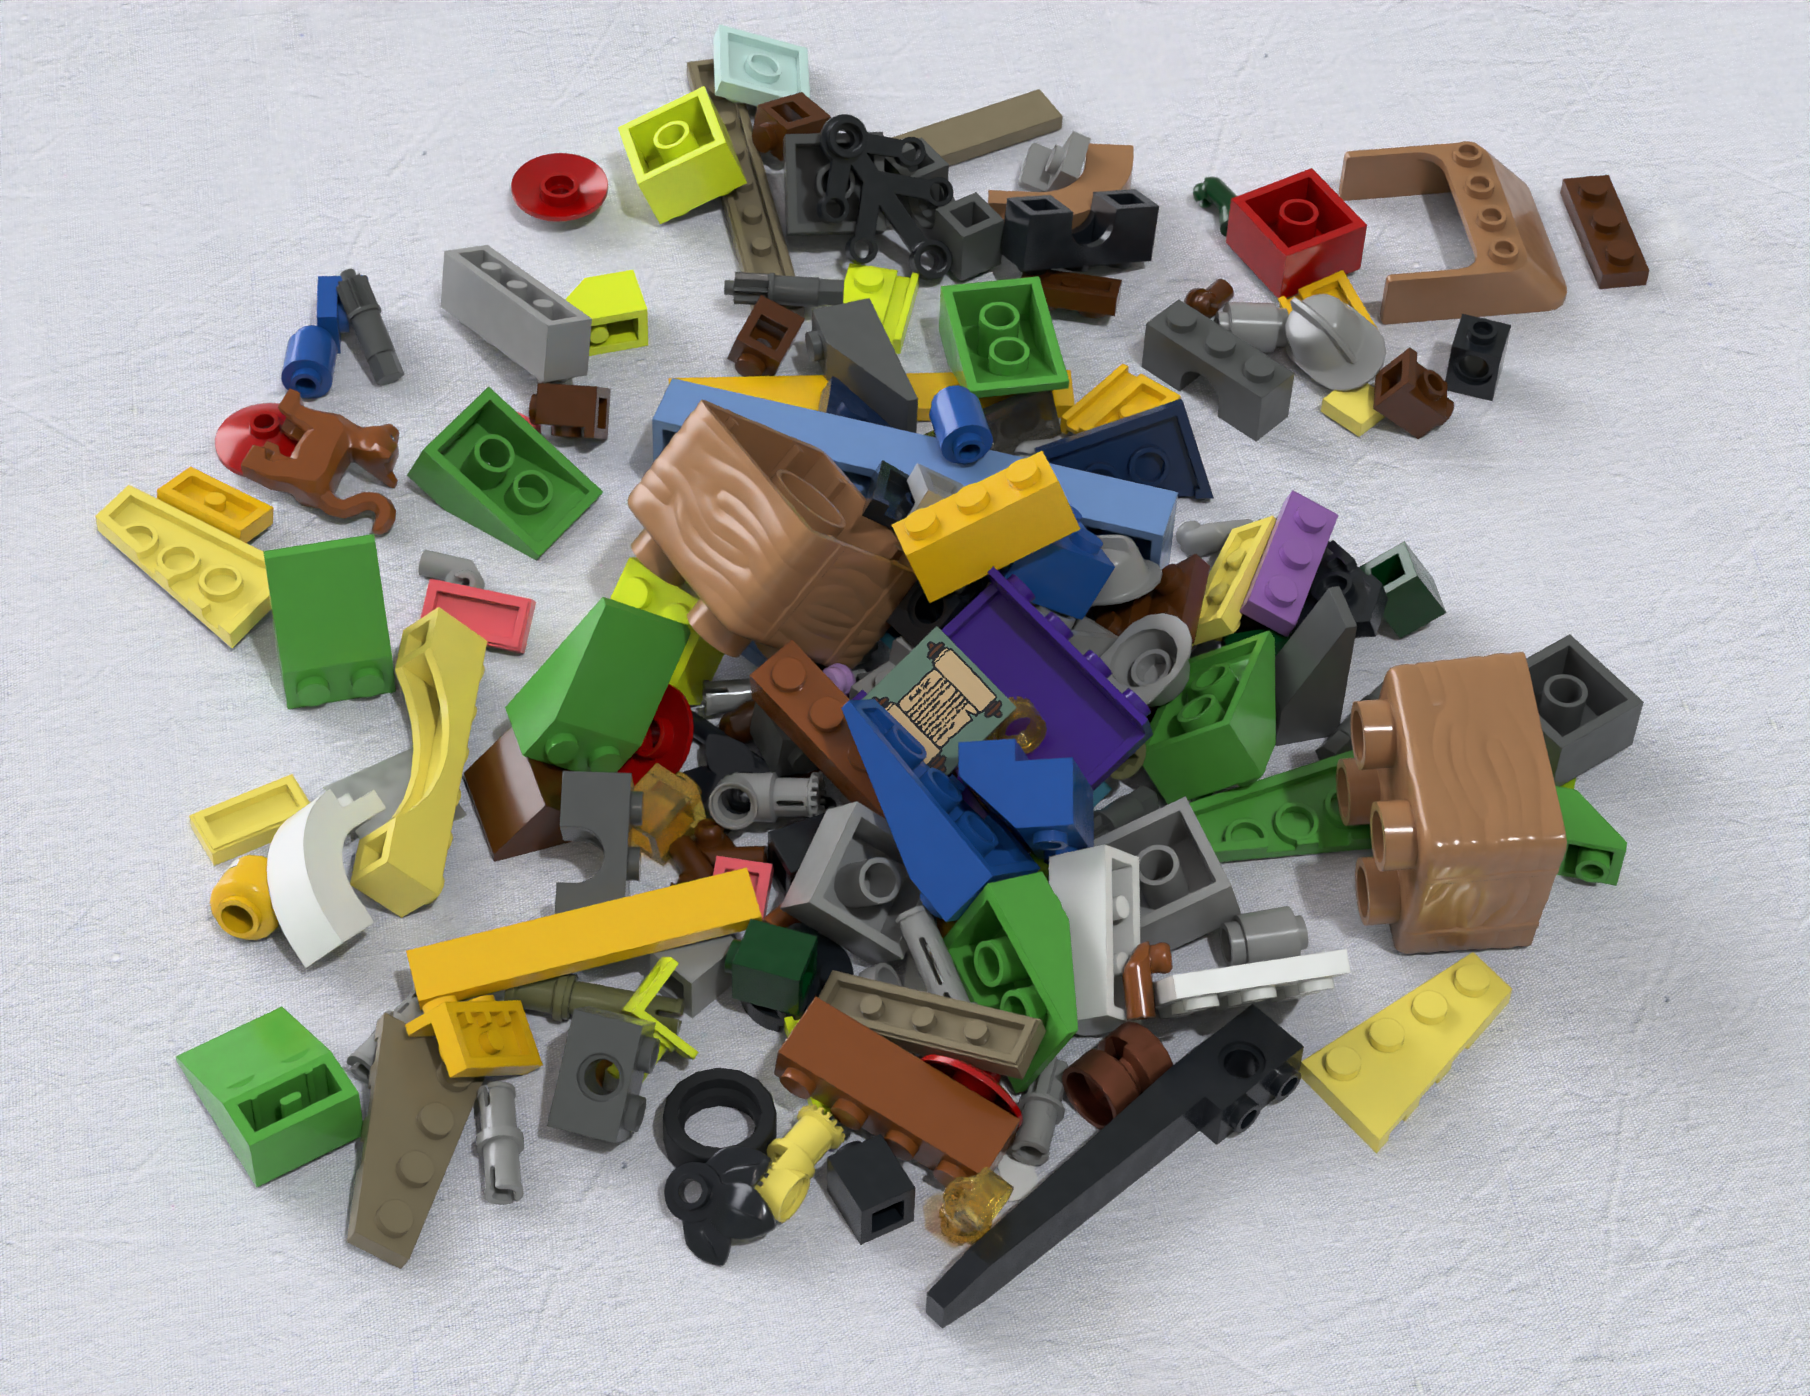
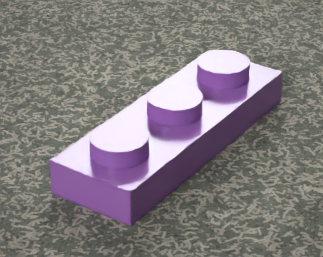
[1240,490,1338,637]

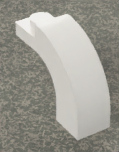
[267,789,386,968]

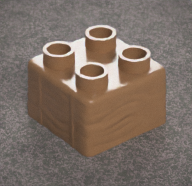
[627,400,917,669]
[1336,652,1567,954]

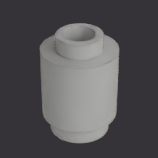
[1214,302,1289,353]
[1219,906,1308,967]

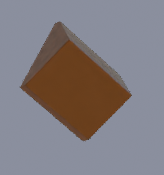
[464,726,574,862]

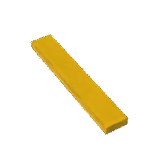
[406,867,762,1010]

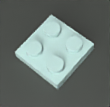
[713,24,810,106]

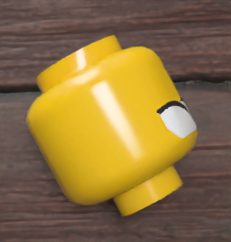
[209,855,279,940]

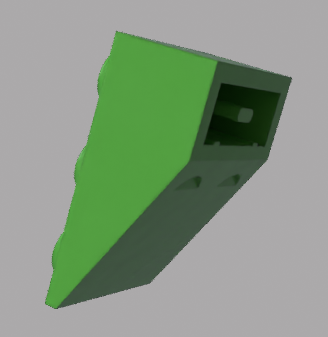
[176,1006,363,1187]

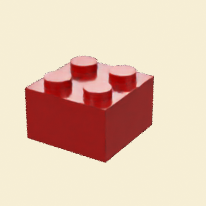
[1226,168,1367,298]

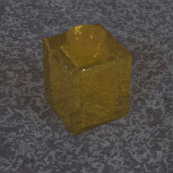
[632,763,706,866]

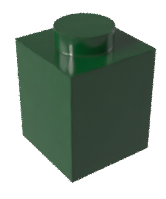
[1359,541,1446,639]
[725,919,817,1016]

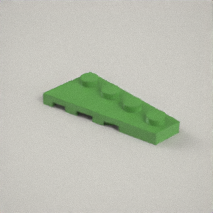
[1189,750,1372,862]

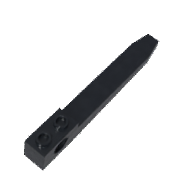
[926,1004,1304,1329]

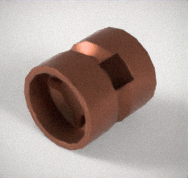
[1062,1021,1173,1130]

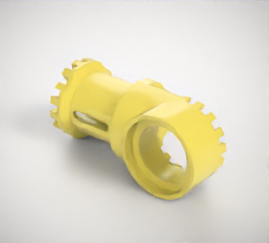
[755,1104,845,1223]

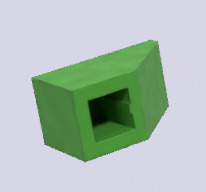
[1555,786,1627,886]

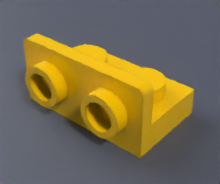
[405,995,543,1078]

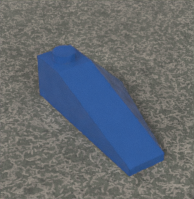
[841,699,1041,922]

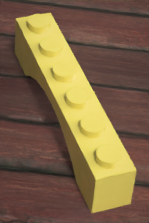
[350,607,487,918]

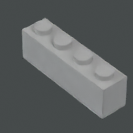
[441,245,592,384]

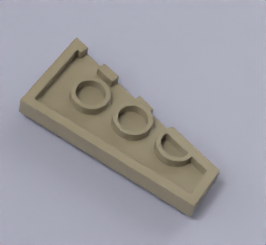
[347,1012,485,1269]

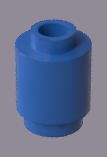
[281,325,338,399]
[929,385,993,464]

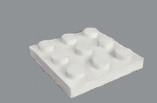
[1153,949,1351,1019]

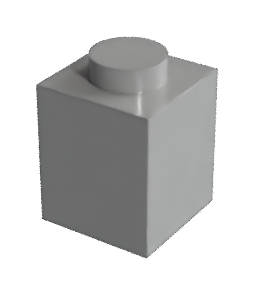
[650,934,737,1019]

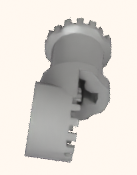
[708,772,826,830]

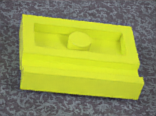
[843,263,919,354]

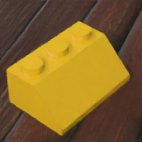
[892,451,1080,603]

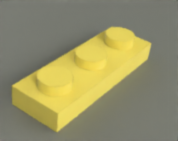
[1192,516,1276,646]

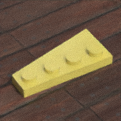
[95,485,271,648]
[1299,952,1512,1154]

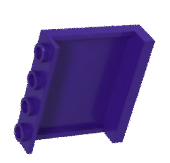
[852,567,1153,853]

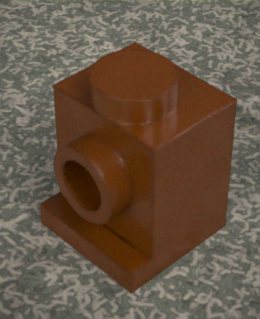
[752,92,831,161]
[727,295,805,377]
[1373,347,1454,439]
[529,383,611,440]

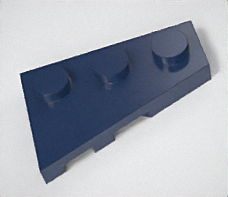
[1034,399,1214,499]

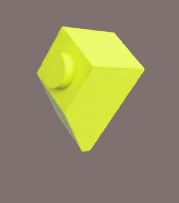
[565,270,648,356]

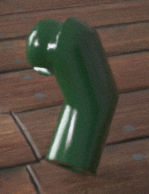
[1193,176,1237,237]

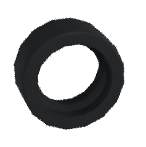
[663,1068,777,1183]

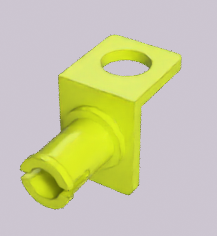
[606,956,699,1083]

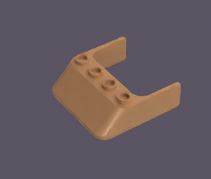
[1339,141,1567,325]

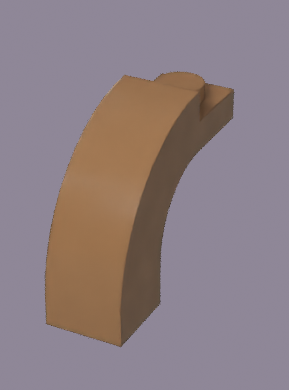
[988,143,1134,229]

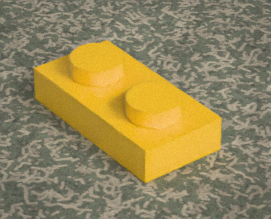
[157,466,274,543]

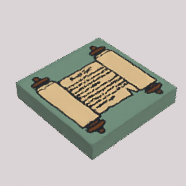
[862,626,1018,776]

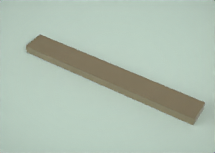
[687,59,805,317]

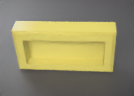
[189,774,310,866]

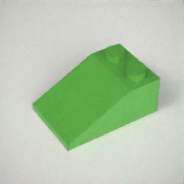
[939,276,1069,398]
[407,386,603,561]
[263,534,396,709]
[505,597,691,773]
[1142,630,1276,804]
[943,871,1078,1093]

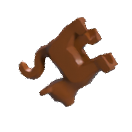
[241,388,400,535]

